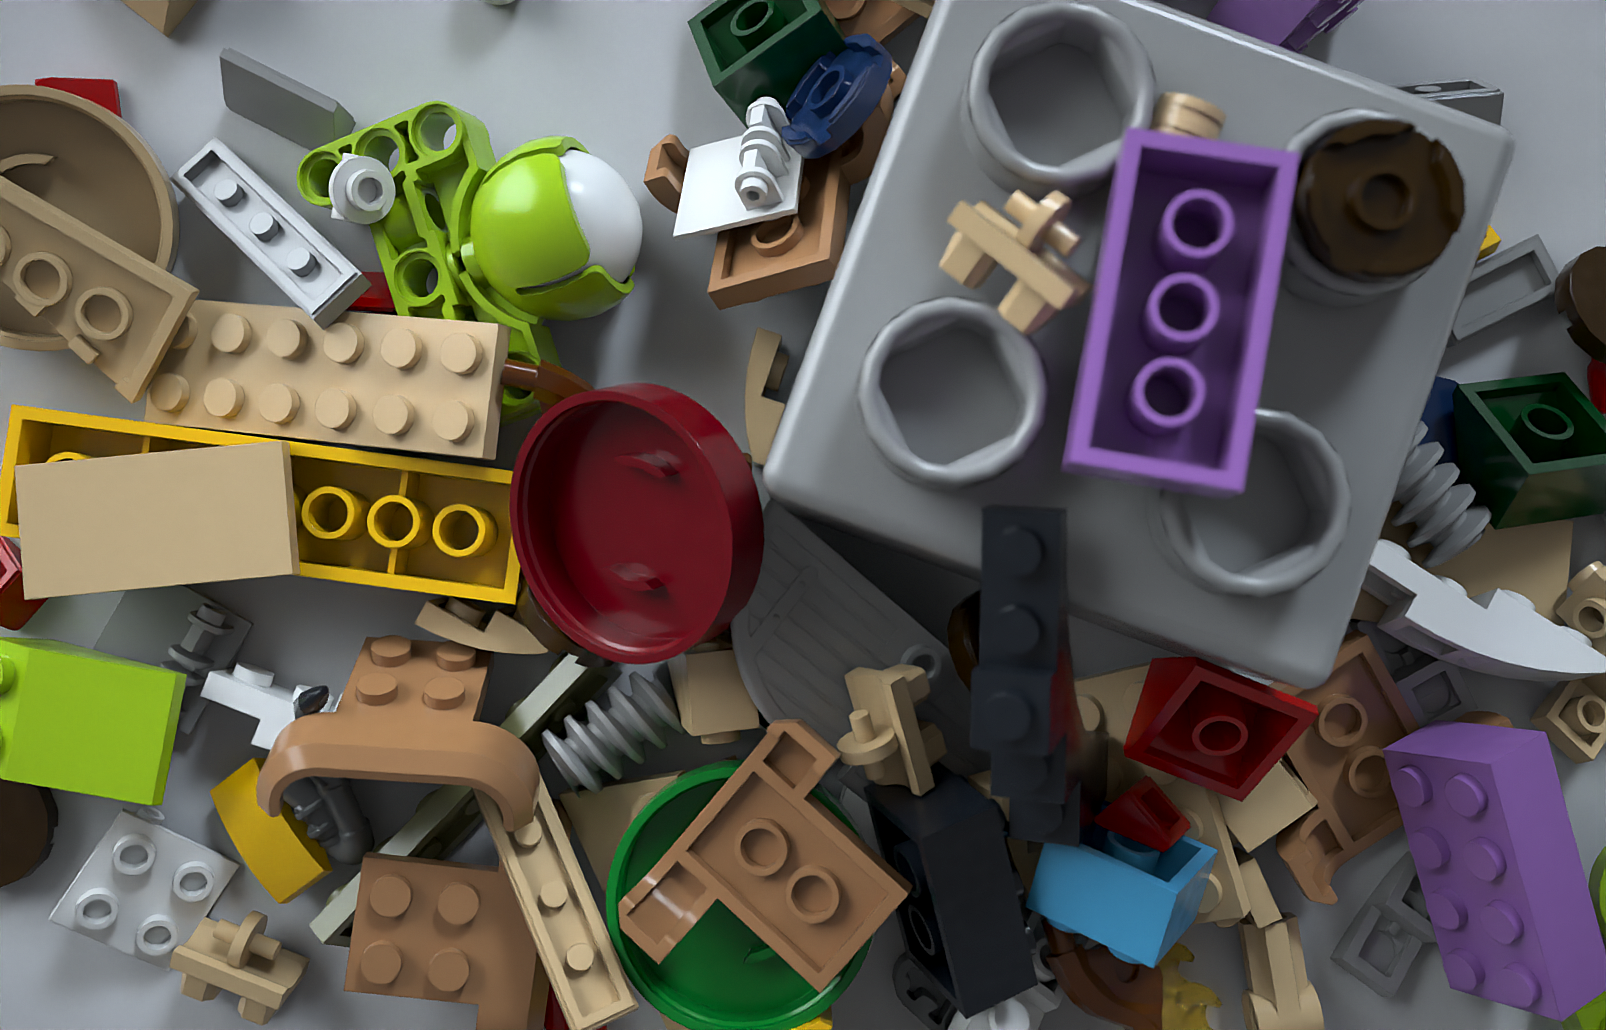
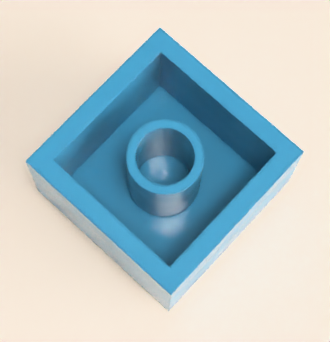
[1025,800,1218,968]

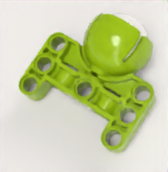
[296,100,643,452]

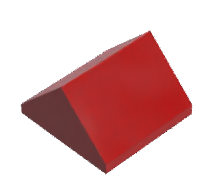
[1123,657,1319,802]

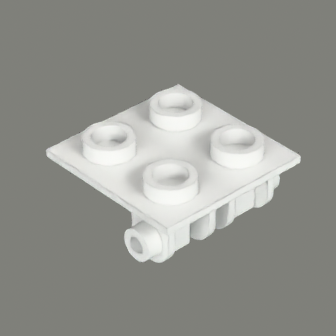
[673,96,804,241]
[49,805,240,972]

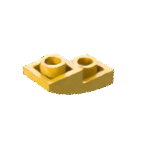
[209,757,333,904]

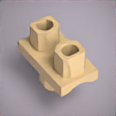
[939,190,1094,335]
[837,664,947,796]
[169,910,310,1026]

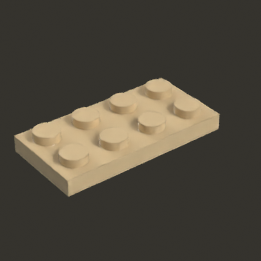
[1074,656,1251,925]

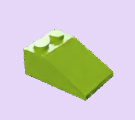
[0,637,187,806]

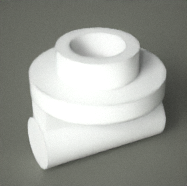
[329,153,395,224]

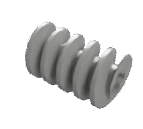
[1391,421,1492,569]
[541,671,688,798]

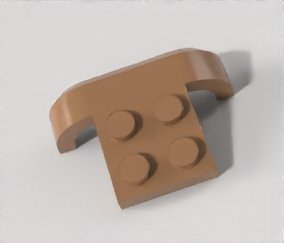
[643,84,894,310]
[1268,629,1514,905]
[256,635,540,832]
[618,718,913,993]
[343,798,572,1030]

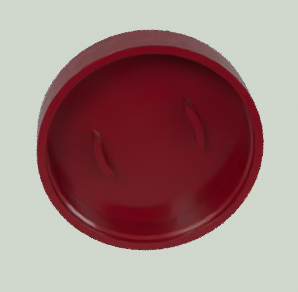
[509,383,764,665]

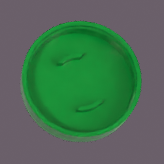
[606,759,873,1030]

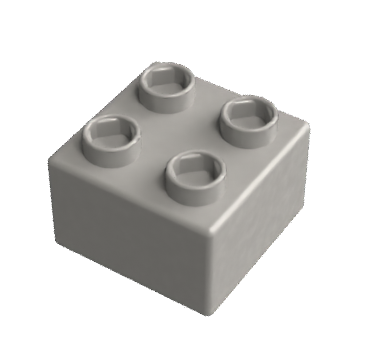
[762,0,1515,689]

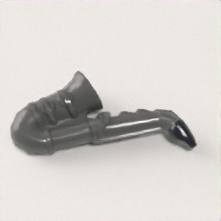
[283,686,375,865]

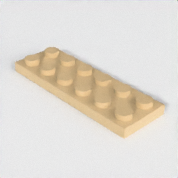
[144,300,511,460]

